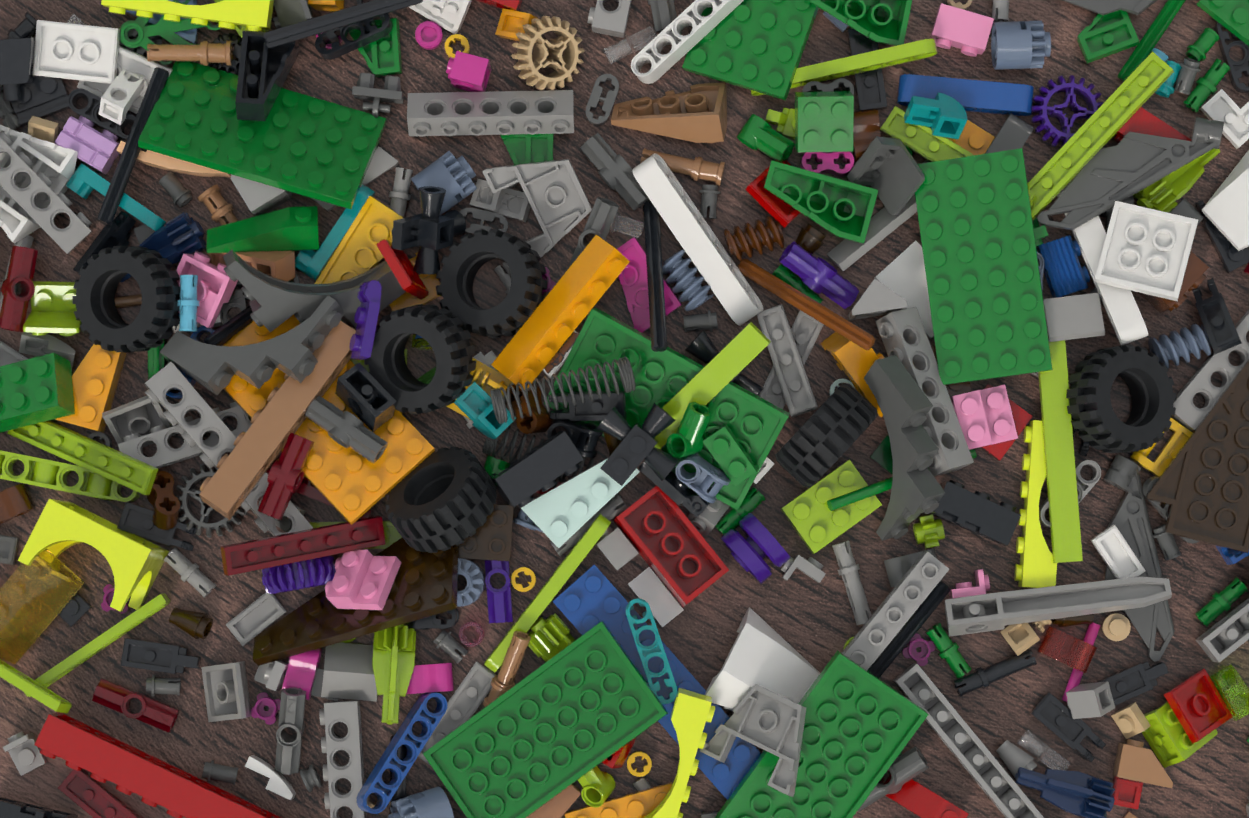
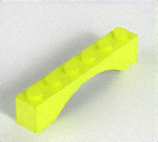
[101,0,274,32]
[1014,420,1057,588]
[644,688,715,818]

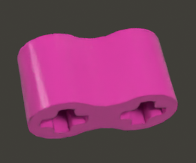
[800,152,854,177]
[282,648,322,700]
[406,663,454,694]

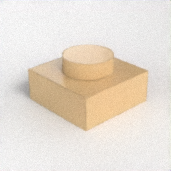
[28,116,59,143]
[1000,623,1040,656]
[1111,702,1151,739]

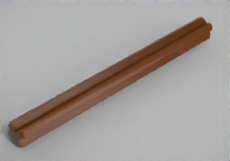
[738,259,875,350]

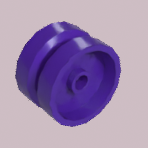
[721,512,790,584]

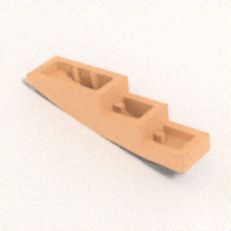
[116,141,231,177]

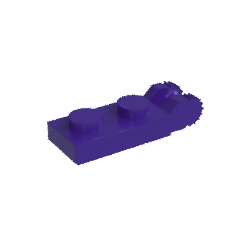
[349,280,382,360]

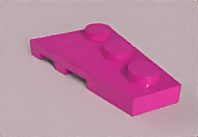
[617,237,682,333]

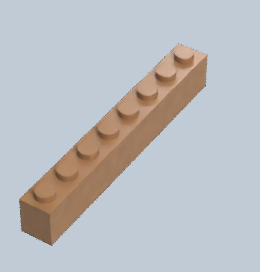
[199,321,356,520]

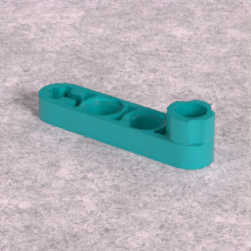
[65,163,167,231]
[295,185,376,281]
[625,598,678,704]

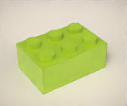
[780,460,882,554]

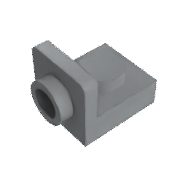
[254,660,288,691]
[3,731,48,776]

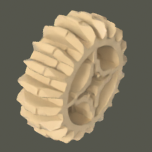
[511,16,585,90]

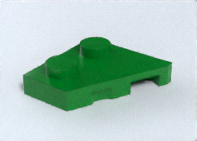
[1077,10,1139,64]
[349,18,402,77]
[501,134,554,165]

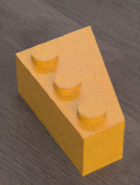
[820,332,885,417]
[55,344,127,433]

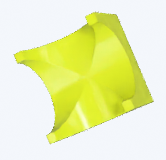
[18,499,170,612]

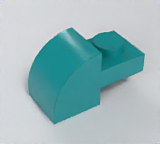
[904,92,968,139]
[454,381,516,439]

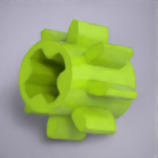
[913,514,945,549]

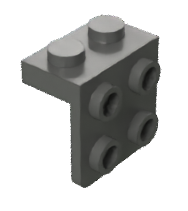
[847,136,925,215]

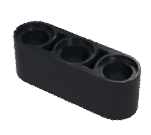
[67,88,136,141]

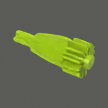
[1133,149,1220,213]
[528,613,576,662]
[372,624,416,725]

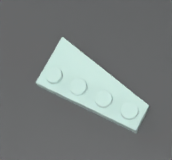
[521,458,640,548]

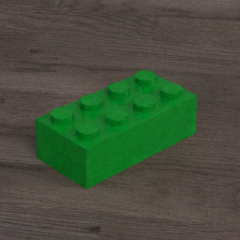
[0,353,75,433]

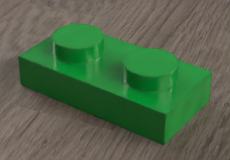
[703,424,758,487]

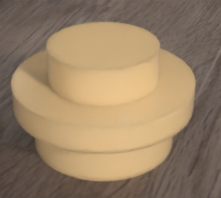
[1102,613,1131,641]

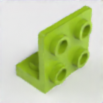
[23,281,82,336]
[1142,702,1218,768]

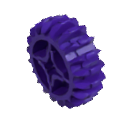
[1031,75,1104,148]
[262,556,336,594]

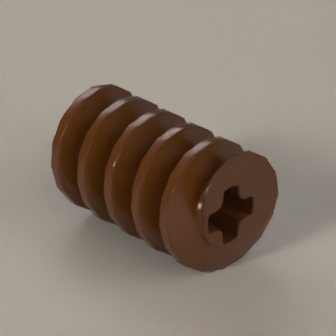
[723,216,784,261]

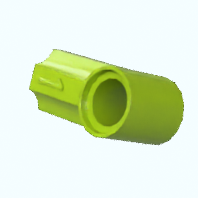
[578,766,616,808]

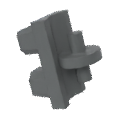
[352,73,404,118]

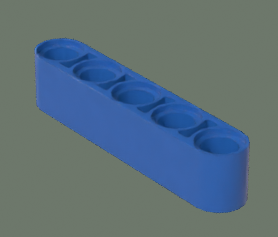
[897,74,1034,116]
[357,692,447,814]

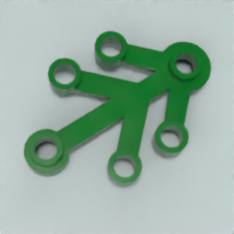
[120,0,221,65]

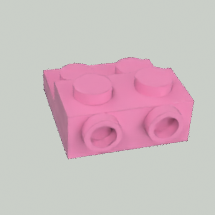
[176,251,238,328]
[950,385,1018,450]
[325,550,401,610]

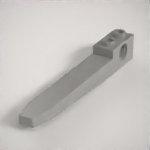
[945,577,1172,637]

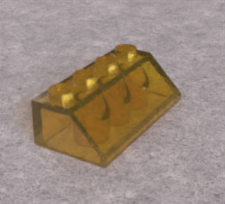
[0,549,84,664]

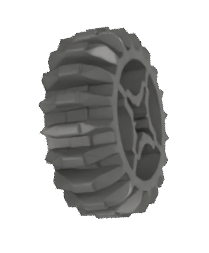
[176,464,248,538]

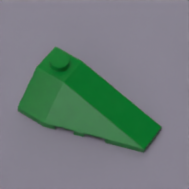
[807,0,912,46]
[764,160,878,244]
[207,206,319,253]

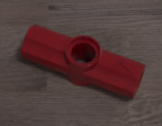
[0,246,38,332]
[258,432,314,520]
[92,678,179,733]

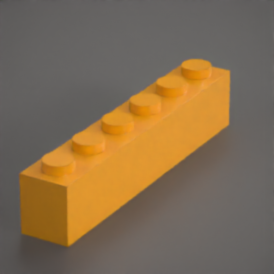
[491,235,630,389]

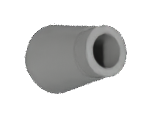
[996,740,1037,778]

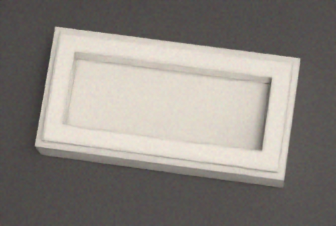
[1091,524,1145,579]
[628,567,684,627]

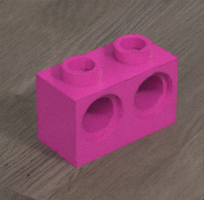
[446,51,491,92]

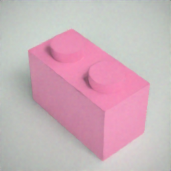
[930,3,994,57]

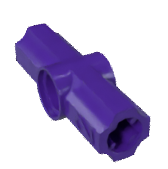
[779,241,860,309]
[485,560,513,623]

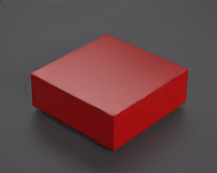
[1112,776,1143,810]

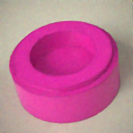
[415,21,443,50]

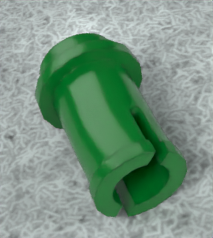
[1186,28,1220,62]

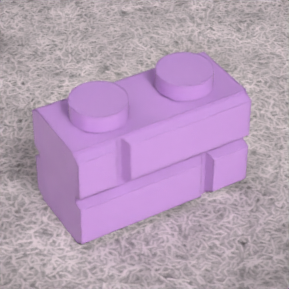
[54,116,119,175]

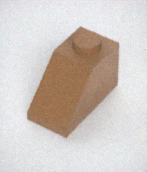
[1112,739,1173,788]

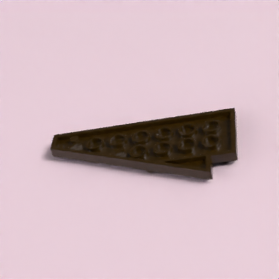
[1145,359,1249,553]
[253,537,458,666]

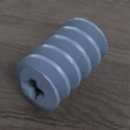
[663,249,715,311]
[1148,324,1211,369]

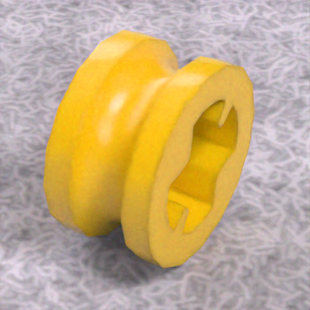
[445,34,470,58]
[511,567,536,592]
[627,751,652,777]

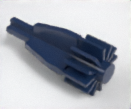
[120,212,207,283]
[1014,767,1115,818]

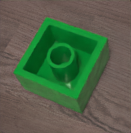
[795,91,854,152]

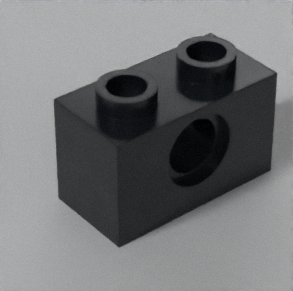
[335,363,397,432]

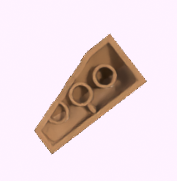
[611,82,727,143]

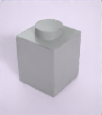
[596,527,639,571]
[1066,681,1115,719]

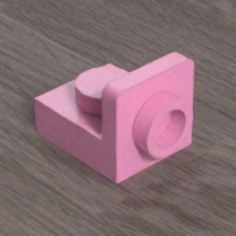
[949,569,990,599]

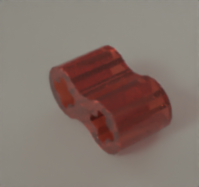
[1038,626,1097,673]

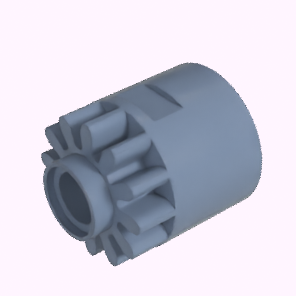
[991,21,1051,70]
[411,151,477,215]
[457,558,485,607]
[388,787,454,818]

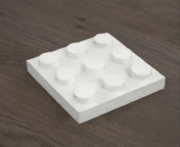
[1094,201,1198,301]

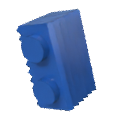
[1036,235,1090,298]

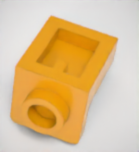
[495,8,537,41]

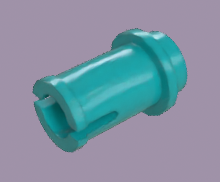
[1154,60,1181,98]

